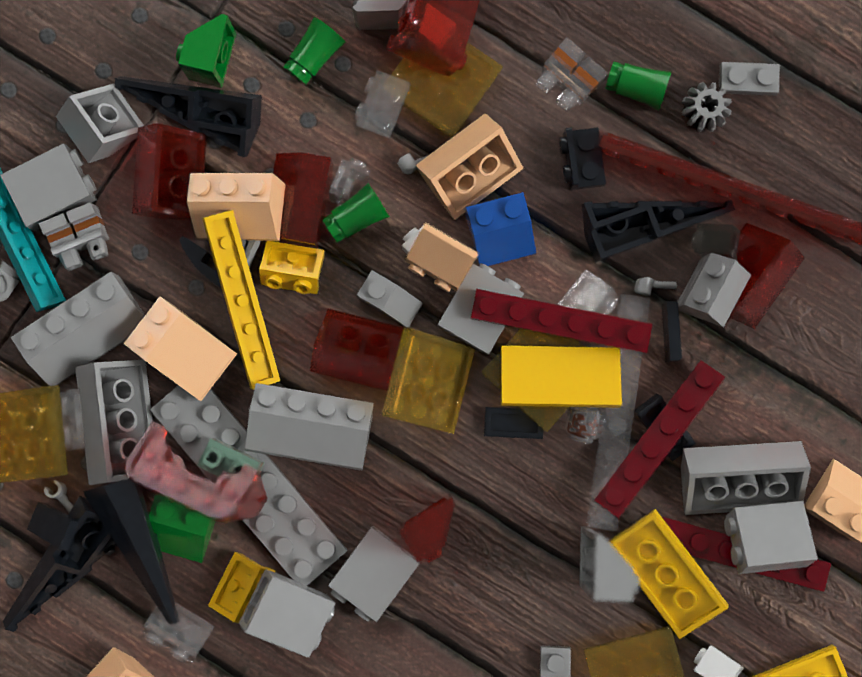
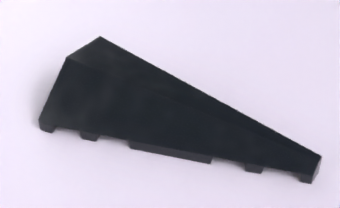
[115,76,262,157]
[582,201,735,263]
[83,476,180,624]
[3,496,117,632]

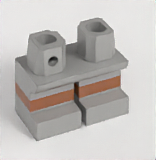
[38,202,109,271]

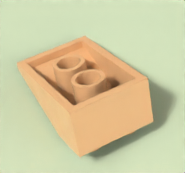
[124,296,237,401]

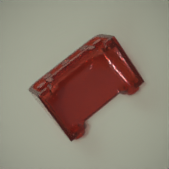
[386,0,480,78]
[125,422,268,523]

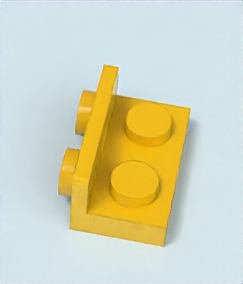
[259,241,324,294]
[208,552,275,623]

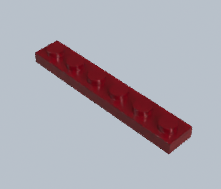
[470,289,652,354]
[594,360,725,520]
[661,516,831,592]

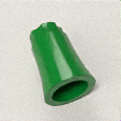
[284,17,346,85]
[605,61,671,111]
[322,183,390,243]

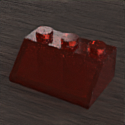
[132,123,207,220]
[273,152,334,249]
[723,223,805,329]
[310,308,412,393]
[398,493,455,564]

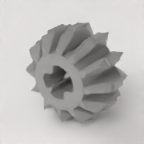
[682,82,732,132]

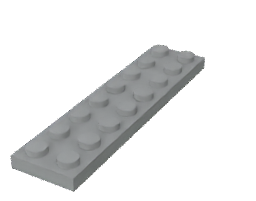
[150,385,348,586]

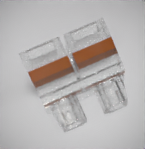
[536,37,608,111]

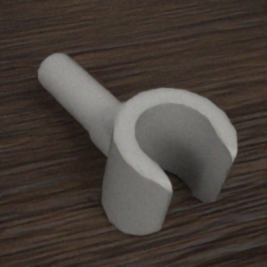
[397,153,427,174]
[634,277,677,296]
[44,480,73,513]

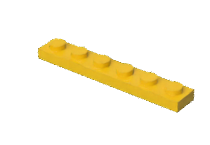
[202,210,280,390]

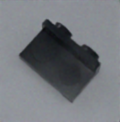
[559,127,606,191]

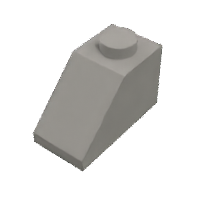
[357,270,423,328]

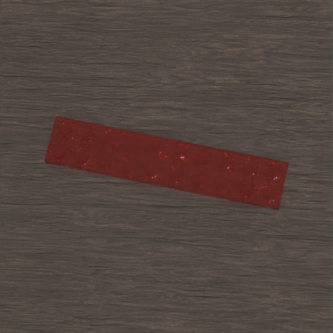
[598,130,862,245]

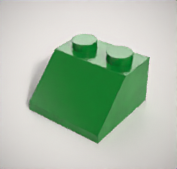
[176,14,236,88]
[149,489,220,563]

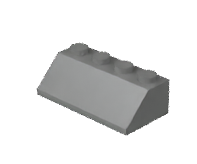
[11,272,145,388]
[75,360,159,485]
[245,383,374,471]
[681,441,811,515]
[579,526,639,602]

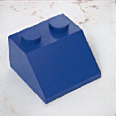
[465,192,536,266]

